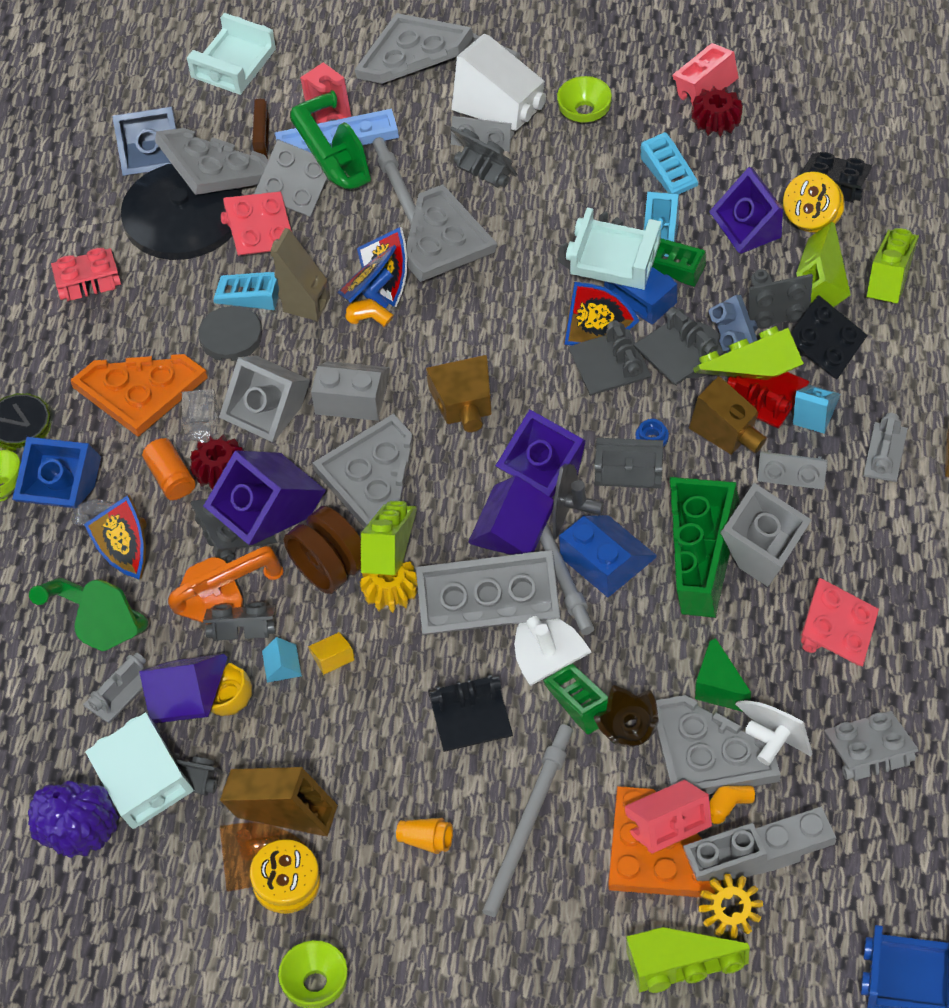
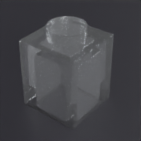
[182,389,219,442]

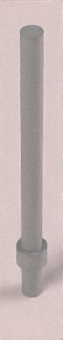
[373,137,416,224]
[512,476,594,635]
[482,724,573,917]

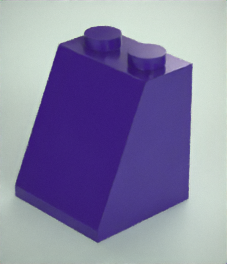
[203,450,326,545]

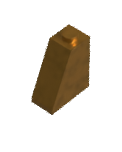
[220,767,338,837]

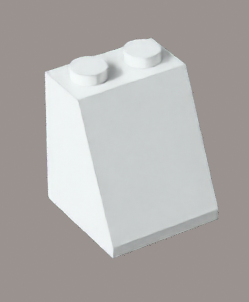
[452,34,546,131]

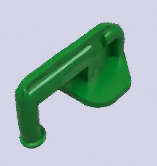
[290,90,371,190]
[29,578,149,651]

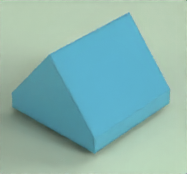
[262,637,302,683]

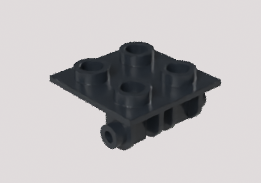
[800,152,872,203]
[791,295,868,379]
[428,674,513,752]

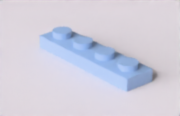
[275,109,399,153]

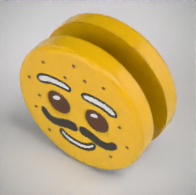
[783,172,845,233]
[250,839,320,914]

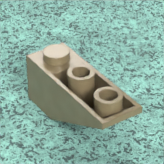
[271,228,330,321]

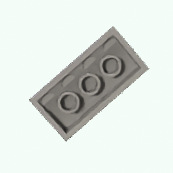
[416,550,560,635]

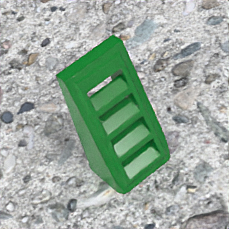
[652,238,706,287]
[543,663,608,734]

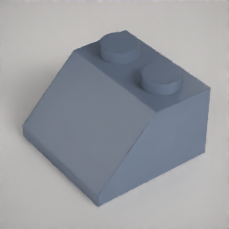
[112,106,177,176]

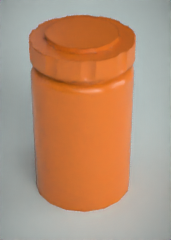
[142,438,196,501]

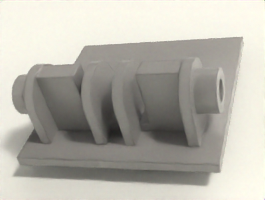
[254,139,329,217]
[824,711,918,782]

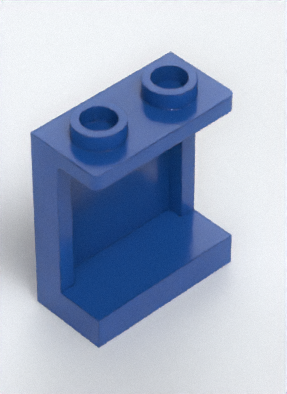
[861,925,949,1008]

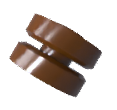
[283,506,361,594]

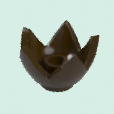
[594,685,659,747]

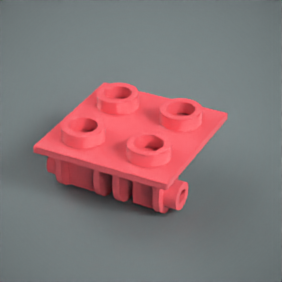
[221,192,292,256]
[51,248,121,302]
[801,578,879,666]

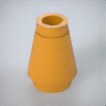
[396,818,453,854]

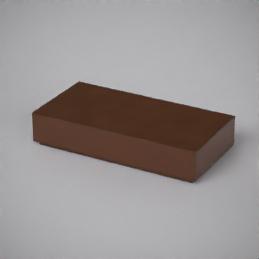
[252,99,270,159]

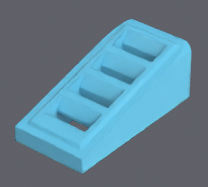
[641,132,698,194]
[213,272,279,310]

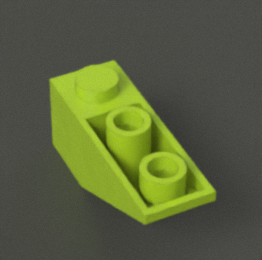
[796,221,851,307]
[866,228,919,303]
[693,326,804,380]
[361,501,417,575]
[626,927,750,993]

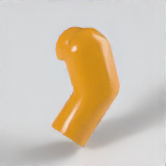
[345,299,394,328]
[709,785,755,824]

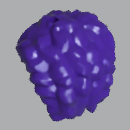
[28,781,119,858]

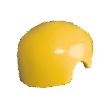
[210,663,252,716]

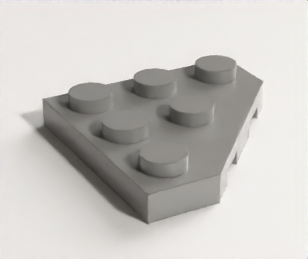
[355,13,473,84]
[155,128,268,195]
[406,184,497,282]
[312,413,413,528]
[656,695,781,794]

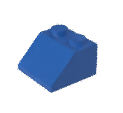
[12,437,101,508]
[559,515,657,598]

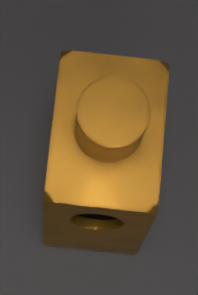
[426,355,492,432]
[689,376,767,454]

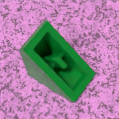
[695,638,751,712]

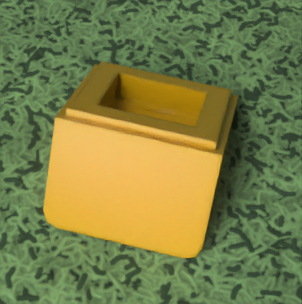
[308,632,354,675]

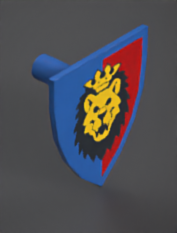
[337,245,396,308]

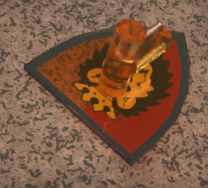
[220,823,307,891]

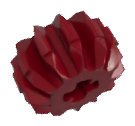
[691,86,743,137]
[190,434,244,490]

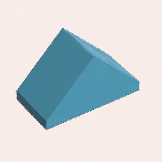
[644,191,679,257]
[793,385,841,434]

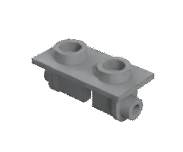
[451,116,514,152]
[863,413,908,482]
[757,450,828,490]
[83,653,148,724]

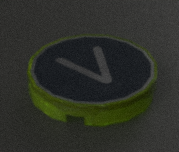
[0,393,51,451]

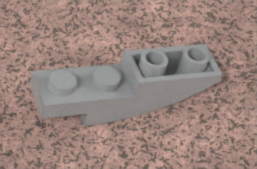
[683,806,836,881]

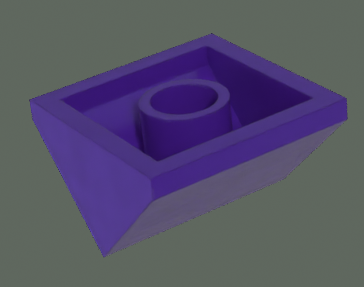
[709,167,783,254]
[495,409,586,498]
[468,475,554,555]
[139,654,228,723]

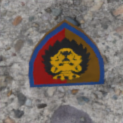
[563,281,640,345]
[84,495,147,579]

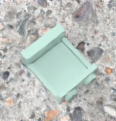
[187,13,276,95]
[566,207,661,290]
[85,712,195,829]

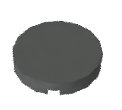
[198,306,262,361]

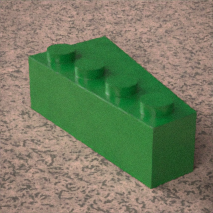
[670,477,740,618]

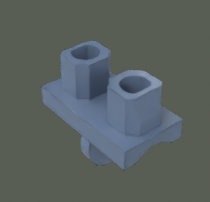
[708,295,758,353]

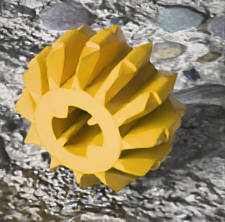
[360,561,417,613]
[698,874,763,939]

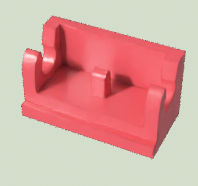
[672,43,739,106]
[300,62,351,124]
[625,780,712,853]

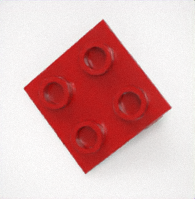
[727,372,810,428]

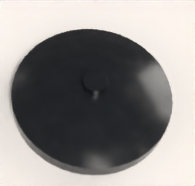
[121,164,241,260]

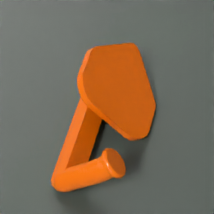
[168,546,283,624]

